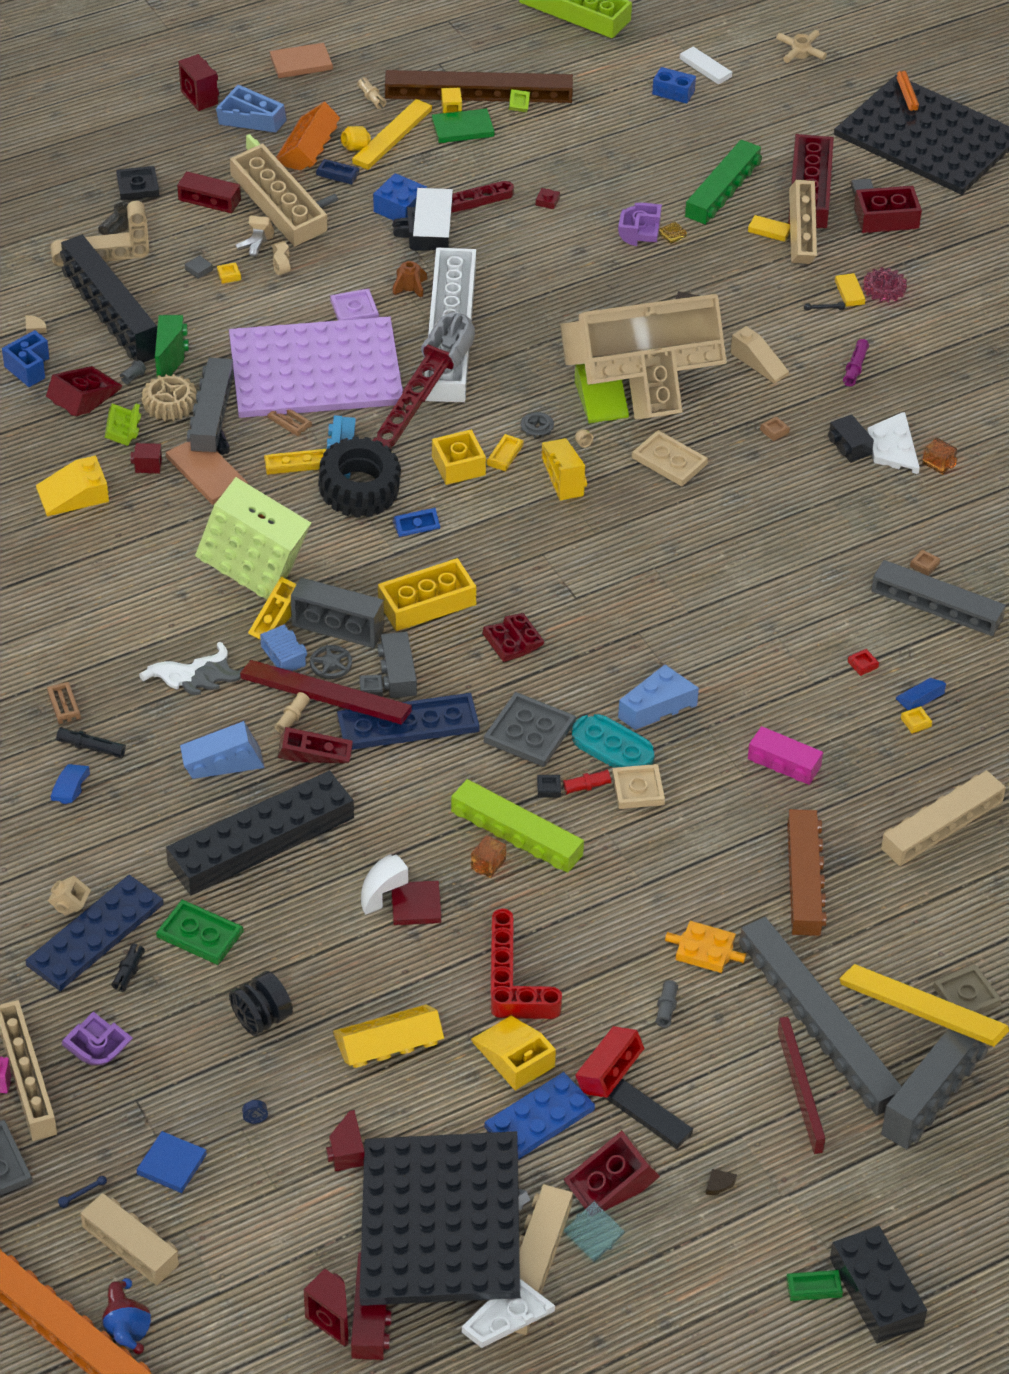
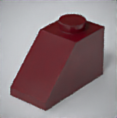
[326,1110,365,1171]

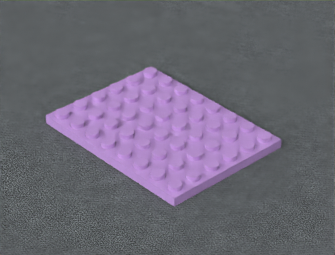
[229,317,403,418]

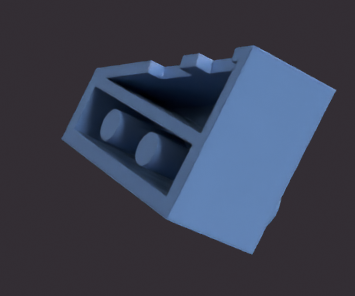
[216,85,287,133]
[618,665,699,730]
[180,721,265,779]

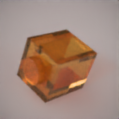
[922,437,957,475]
[471,835,506,878]

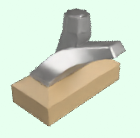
[236,216,274,257]

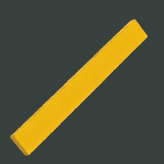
[839,964,1009,1047]

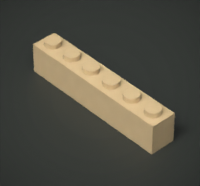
[881,770,1006,866]
[0,1000,57,1141]
[515,1184,573,1335]

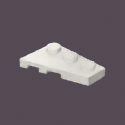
[462,1279,555,1348]

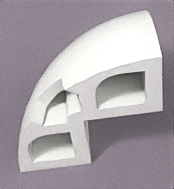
[361,854,408,915]

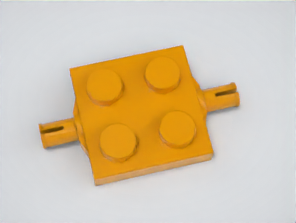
[665,921,746,973]

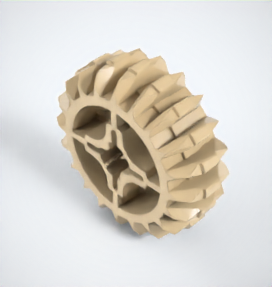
[142,374,197,422]

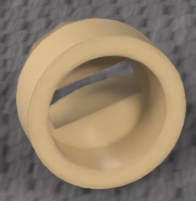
[575,429,594,448]

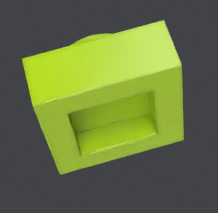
[509,89,530,112]

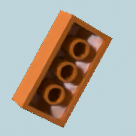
[276,101,340,170]

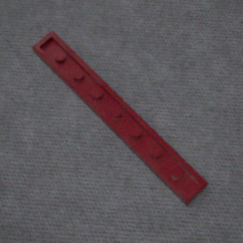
[240,660,412,724]

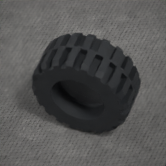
[318,437,401,518]

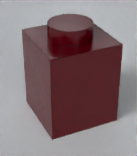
[130,443,162,474]

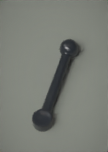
[804,302,845,311]

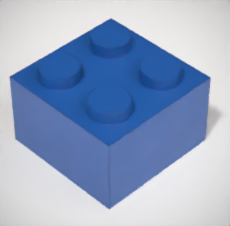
[373,173,427,221]

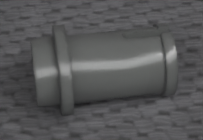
[120,360,146,385]

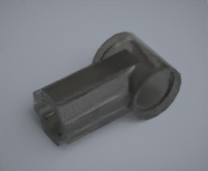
[98,202,128,235]

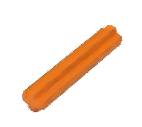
[897,71,919,111]

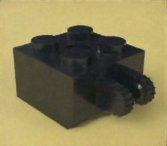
[392,207,449,251]

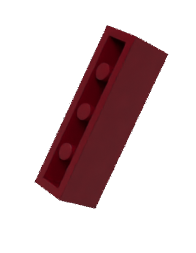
[351,1252,392,1360]

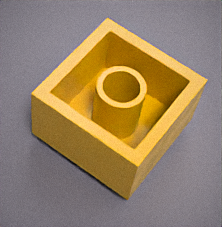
[432,429,486,485]

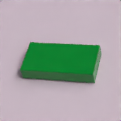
[786,1270,843,1301]

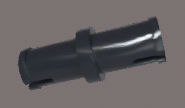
[111,944,145,992]

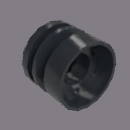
[229,971,293,1036]

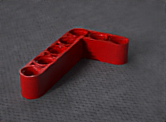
[491,908,562,1019]

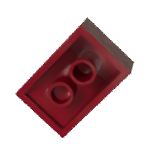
[46,366,122,416]
[563,1130,660,1217]

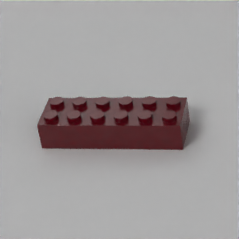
[788,134,834,228]

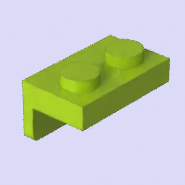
[104,403,141,446]

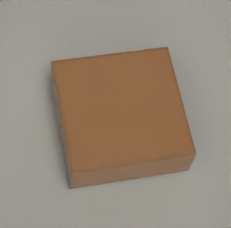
[760,416,790,441]
[910,549,940,576]

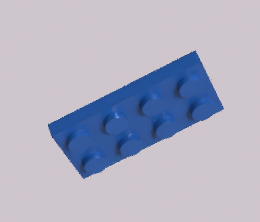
[484,1072,595,1159]

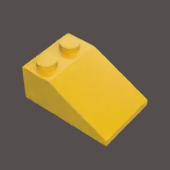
[36,455,109,516]

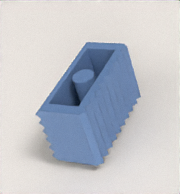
[260,624,307,671]

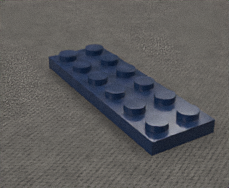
[337,693,480,750]
[25,875,164,991]

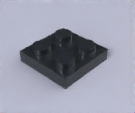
[116,166,159,200]

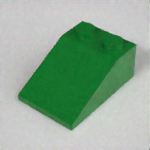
[155,315,189,377]

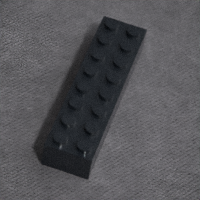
[60,234,157,363]
[166,770,354,896]

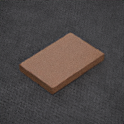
[270,43,333,78]

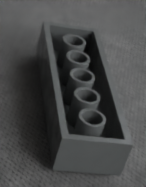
[881,1007,988,1150]

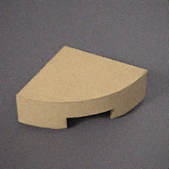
[25,315,47,334]

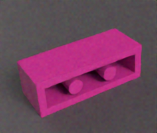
[748,726,823,785]

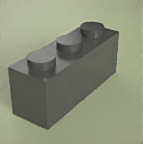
[377,631,417,698]

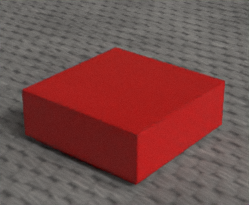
[848,649,879,676]

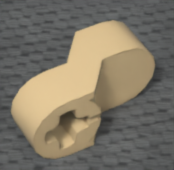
[272,241,290,275]

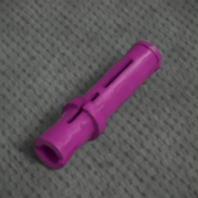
[843,339,869,387]

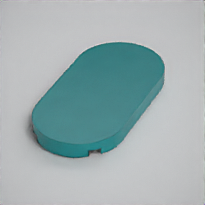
[572,714,654,768]

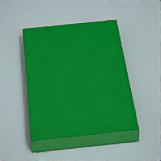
[432,108,495,143]
[156,899,244,965]

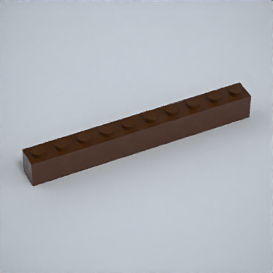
[385,70,573,103]

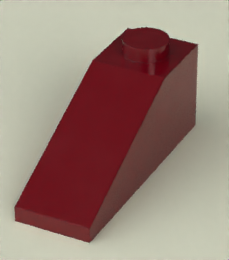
[277,727,353,763]

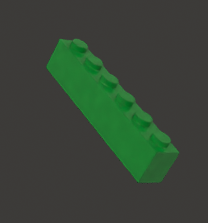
[685,139,762,225]

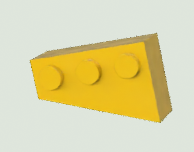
[541,438,587,501]

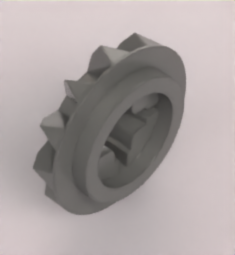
[521,412,554,439]

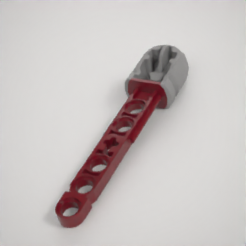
[372,312,475,450]

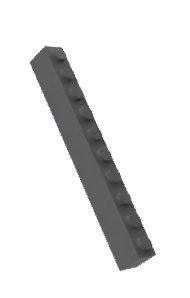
[739,916,902,1116]

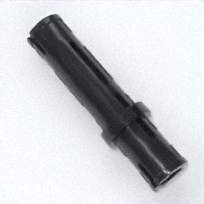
[56,727,126,759]

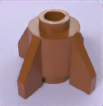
[393,261,427,297]

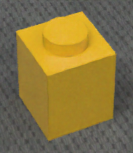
[441,88,462,113]

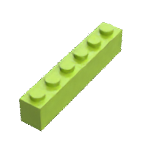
[451,779,584,873]

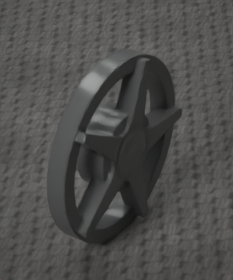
[310,644,352,679]

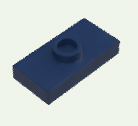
[316,159,359,185]

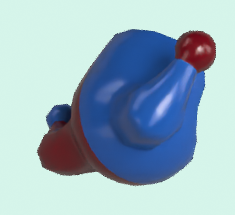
[102,1278,151,1355]

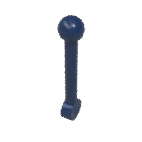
[58,1176,107,1208]

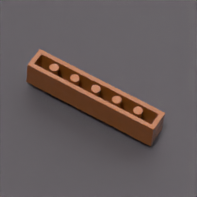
[787,809,827,936]

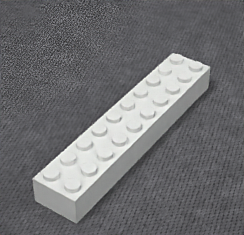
[424,248,476,403]

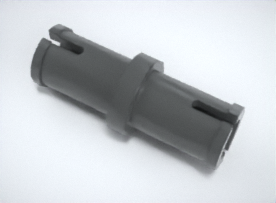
[656,980,678,1028]

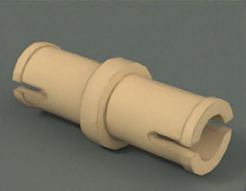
[357,77,387,109]
[275,692,310,734]

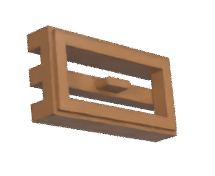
[267,409,312,436]
[47,682,81,724]

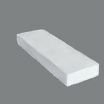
[680,47,732,85]

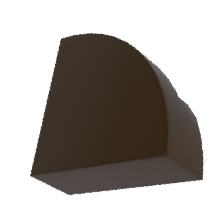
[706,1169,737,1195]

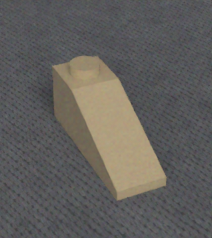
[731,326,789,384]

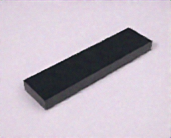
[604,1079,693,1149]

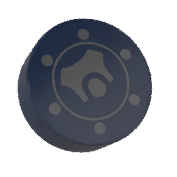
[242,1100,268,1124]

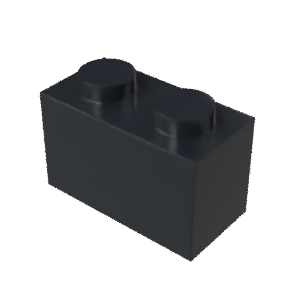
[828,414,874,463]

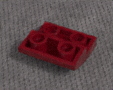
[482,613,545,662]

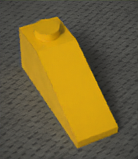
[248,577,297,640]

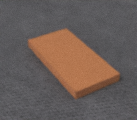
[166,442,248,505]

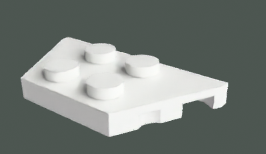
[867,412,920,474]

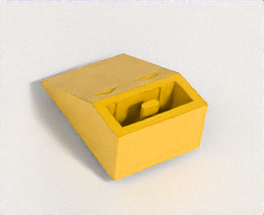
[471,1016,556,1091]

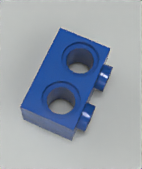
[652,67,696,104]

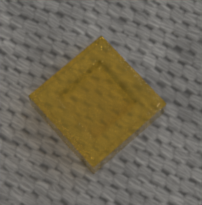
[659,221,687,244]

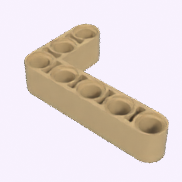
[50,201,149,266]

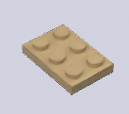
[632,430,708,486]

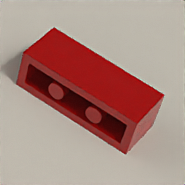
[575,1026,645,1098]

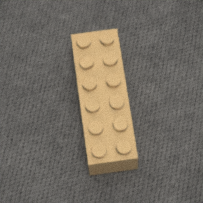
[230,143,327,247]

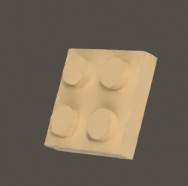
[612,764,665,809]

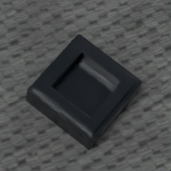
[537,775,561,798]

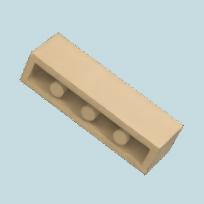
[789,180,817,264]
[80,1193,179,1286]

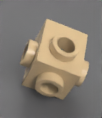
[48,876,91,916]

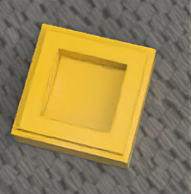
[217,262,241,284]
[901,706,932,734]

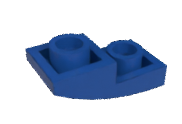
[50,764,90,804]

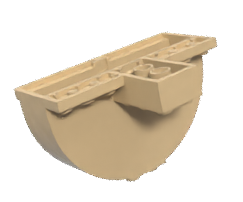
[560,294,727,419]

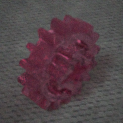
[863,267,907,303]

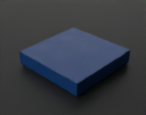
[136,1131,207,1193]

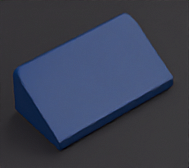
[392,508,441,537]
[896,678,946,711]

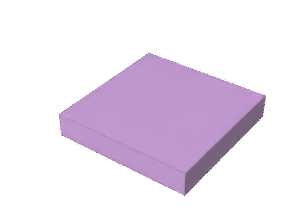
[330,289,379,320]

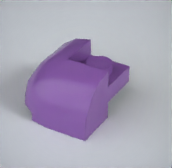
[618,203,662,246]
[62,1012,133,1066]

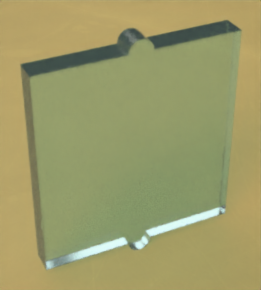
[563,1201,625,1262]

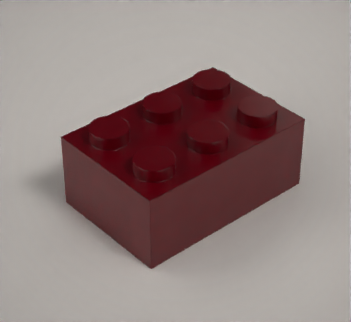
[854,186,922,233]

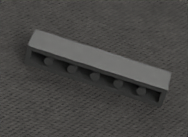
[187,358,234,452]
[871,560,1006,636]

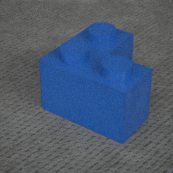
[2,330,50,387]

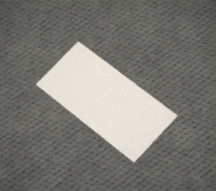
[413,188,453,237]

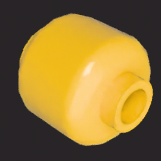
[341,126,371,151]

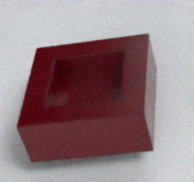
[535,188,560,210]

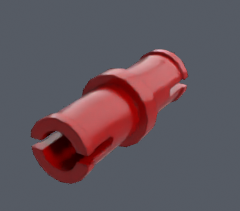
[563,769,611,795]

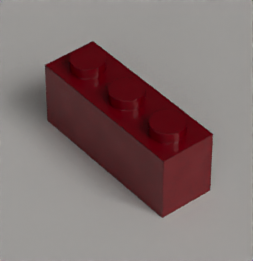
[177,171,241,214]

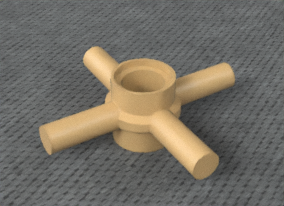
[776,30,827,63]

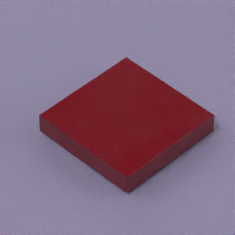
[392,880,441,925]

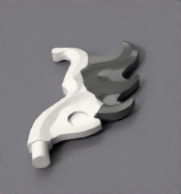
[139,642,243,695]

